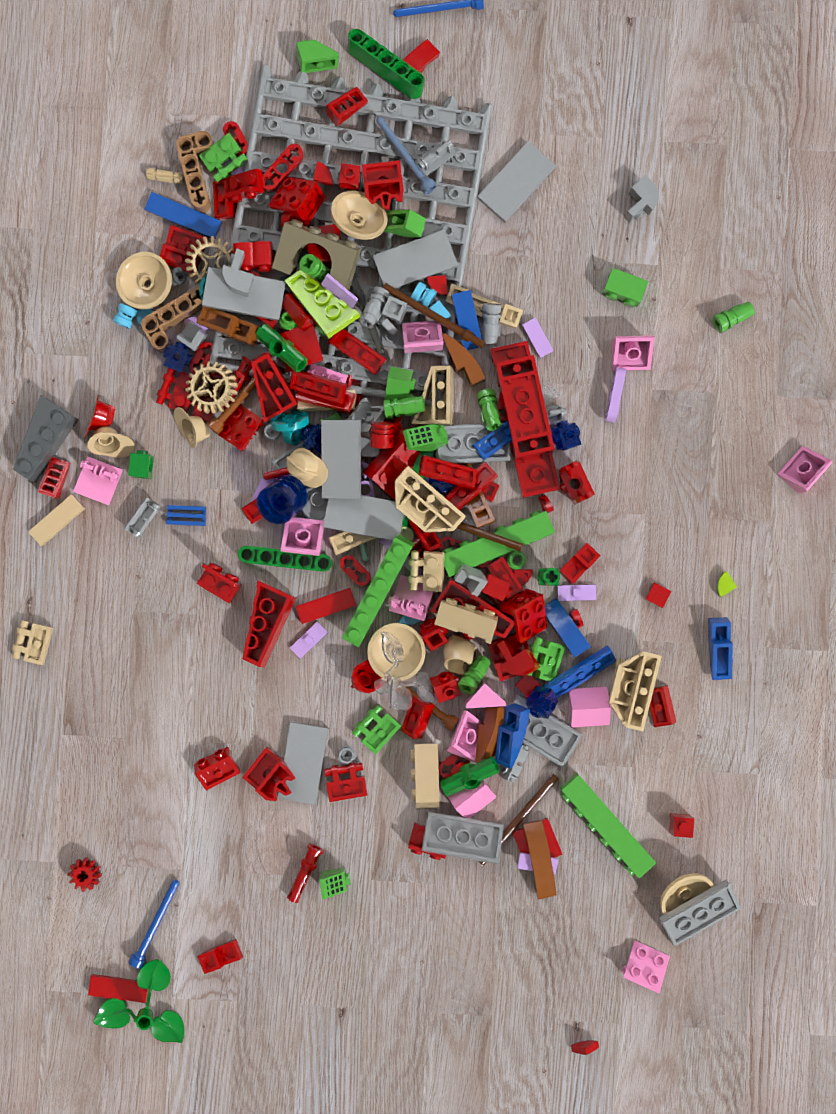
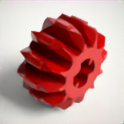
[68,857,102,892]

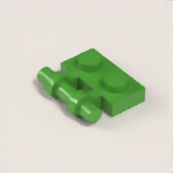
[199,133,248,182]
[529,637,565,681]
[352,704,401,755]

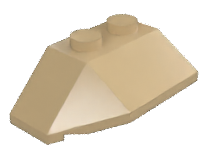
[395,466,466,532]
[608,651,662,731]

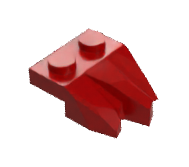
[362,160,404,211]
[242,747,295,801]

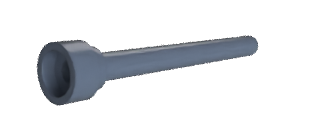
[376,116,437,195]

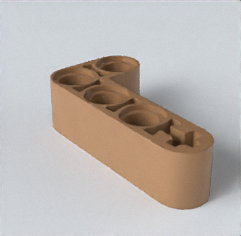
[176,131,214,213]
[141,286,203,353]

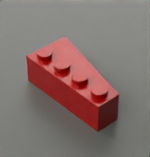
[430,578,515,638]
[242,580,297,667]

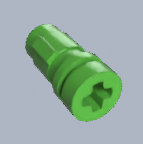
[300,254,331,282]
[712,302,755,333]
[477,389,502,431]
[384,396,425,419]
[458,655,490,695]

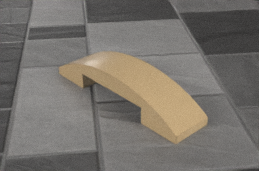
[445,284,523,329]

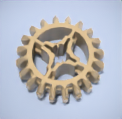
[185,236,233,284]
[186,362,238,414]

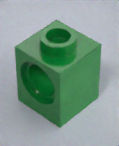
[128,450,154,479]

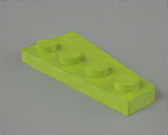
[285,270,361,339]

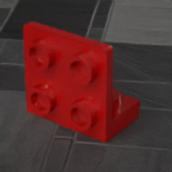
[269,177,326,227]
[197,562,242,604]
[499,588,547,643]

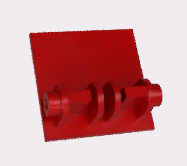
[215,405,263,452]

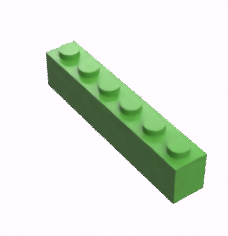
[442,510,555,578]
[342,534,415,647]
[559,772,656,878]

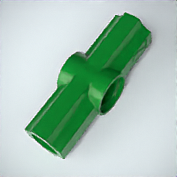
[256,324,308,372]
[537,568,560,586]
[440,756,500,797]

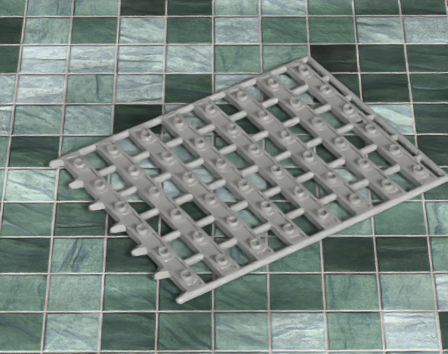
[210,65,492,406]

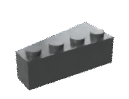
[13,395,79,482]

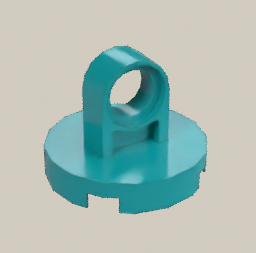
[271,410,309,446]

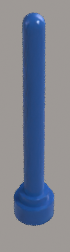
[393,0,484,17]
[128,879,179,969]

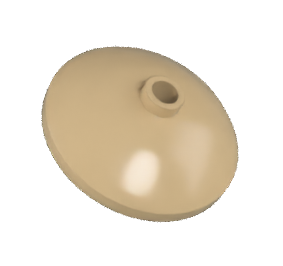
[330,191,388,240]
[116,252,172,309]
[367,623,425,681]
[660,873,714,914]

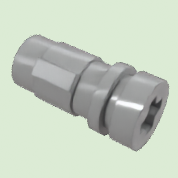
[359,287,391,328]
[482,303,502,344]

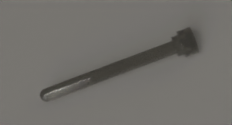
[351,266,385,355]

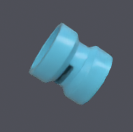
[411,282,437,308]
[112,303,138,329]

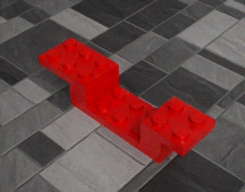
[490,341,560,498]

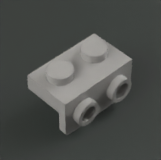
[347,398,386,438]

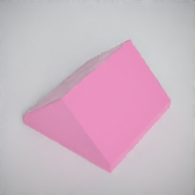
[402,321,443,353]
[611,335,655,371]
[778,446,833,494]
[281,516,324,556]
[465,681,506,708]
[569,687,611,727]
[447,710,484,762]
[443,780,497,818]

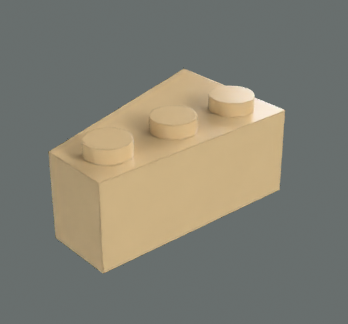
[412,366,454,427]

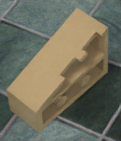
[435,598,498,644]
[411,744,439,809]

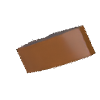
[196,307,259,347]
[442,333,486,387]
[475,706,505,763]

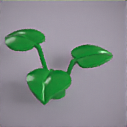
[93,959,184,1043]

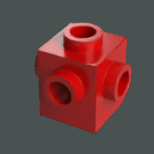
[419,617,448,651]
[430,671,461,703]

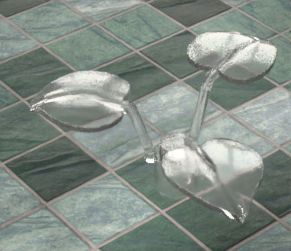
[375,631,436,711]

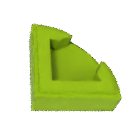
[717,571,737,597]

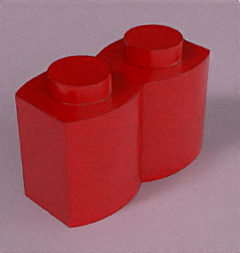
[233,241,274,273]

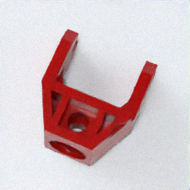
[558,461,595,505]

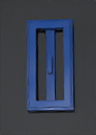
[166,505,206,526]

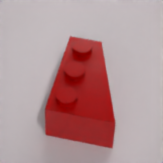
[251,350,297,422]
[363,429,420,501]

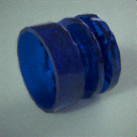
[257,475,308,525]

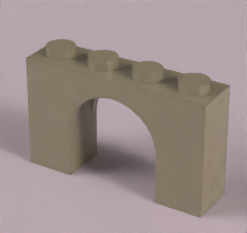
[272,219,362,291]

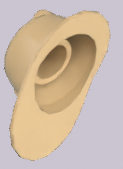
[174,407,210,448]
[87,426,135,458]
[287,448,328,488]

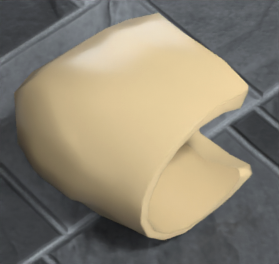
[443,635,477,675]

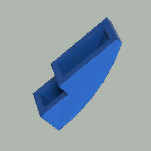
[451,290,481,350]
[545,599,591,658]
[708,617,733,680]
[495,703,530,769]

